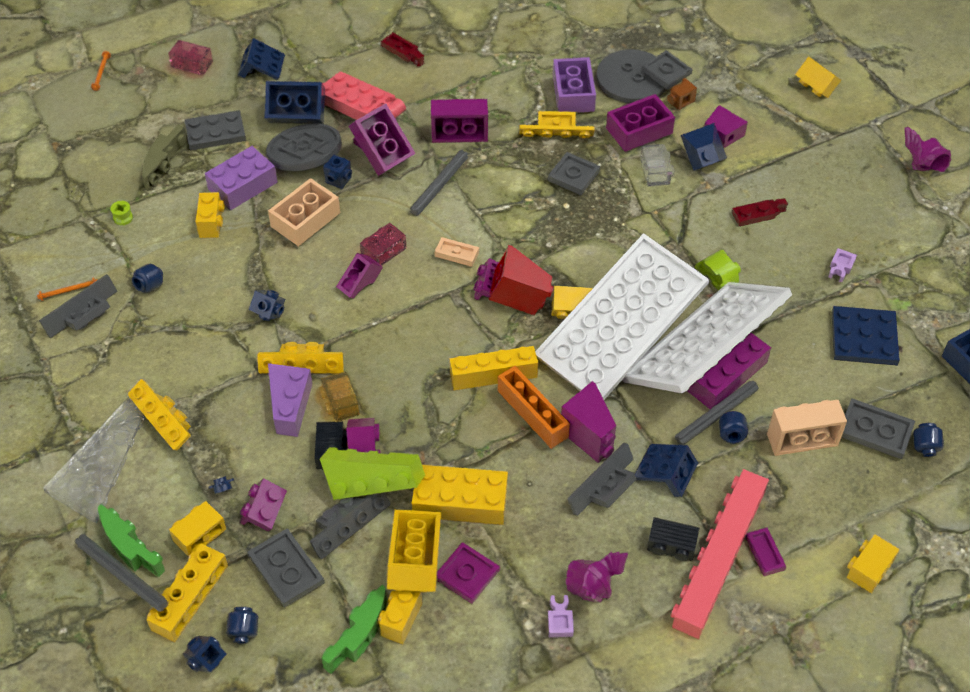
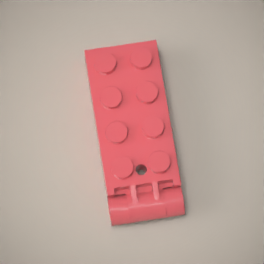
[323,71,406,120]

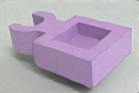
[829,248,857,282]
[548,595,574,637]

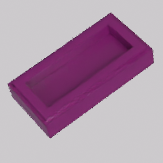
[745,527,787,576]

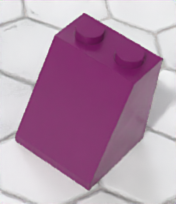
[561,381,616,463]

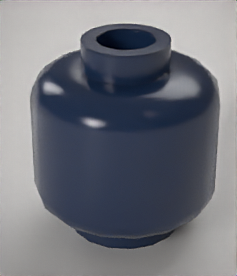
[132,263,163,293]
[719,411,748,444]
[913,423,944,457]
[226,607,259,644]

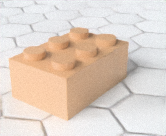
[268,178,340,246]
[767,400,847,456]

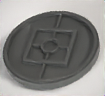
[597,49,666,103]
[266,123,342,171]

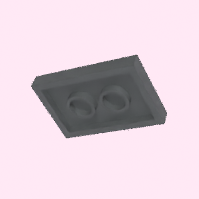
[185,110,246,151]
[842,398,915,459]
[247,528,325,608]

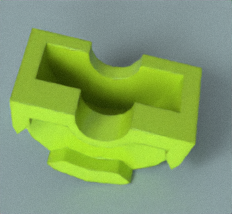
[694,250,741,291]

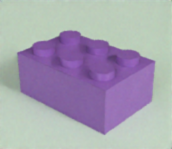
[553,57,596,113]
[205,146,278,211]

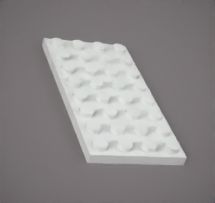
[535,233,709,400]
[623,282,792,393]

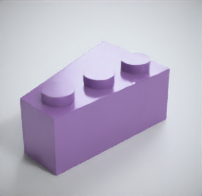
[268,364,313,437]

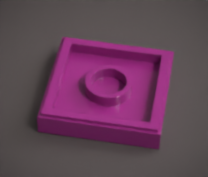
[436,542,500,604]

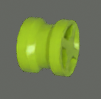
[110,201,133,226]

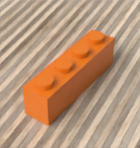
[498,366,570,449]

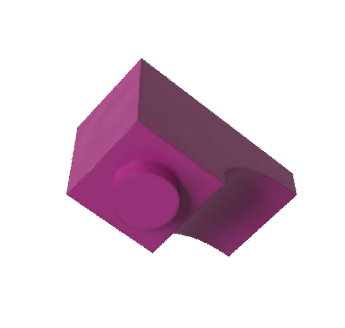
[336,253,383,299]

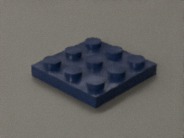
[832,306,900,366]

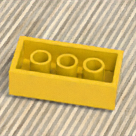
[412,465,508,525]
[387,509,441,592]

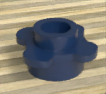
[208,476,234,494]

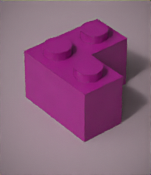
[347,418,381,453]

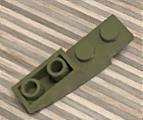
[142,125,187,191]

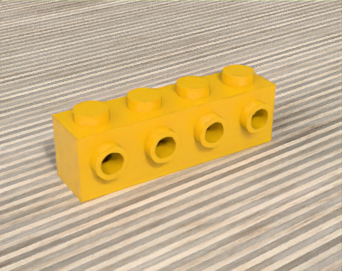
[449,346,538,391]
[147,543,228,642]

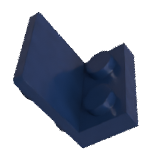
[238,38,285,80]
[635,444,698,497]

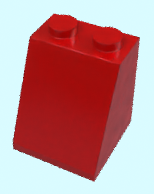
[489,245,553,316]

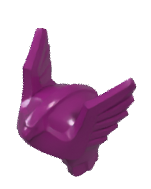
[904,127,951,172]
[566,551,628,603]

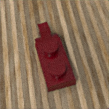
[380,32,425,67]
[732,198,788,227]

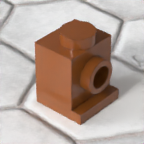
[667,78,697,110]

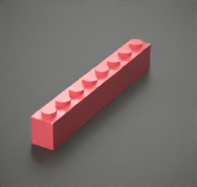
[671,469,769,639]

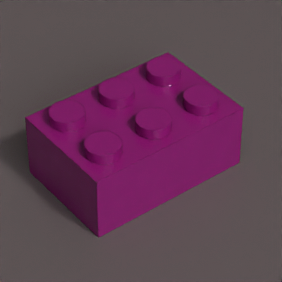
[606,94,675,152]
[431,99,488,143]
[348,104,416,176]

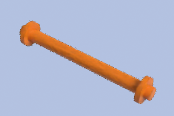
[91,51,111,91]
[37,277,97,301]

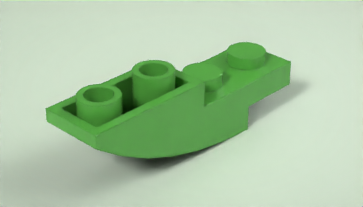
[98,504,165,577]
[322,585,387,674]

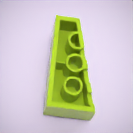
[320,447,425,500]

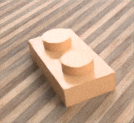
[435,237,479,267]

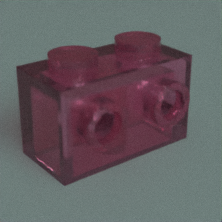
[168,40,213,75]
[360,222,407,266]

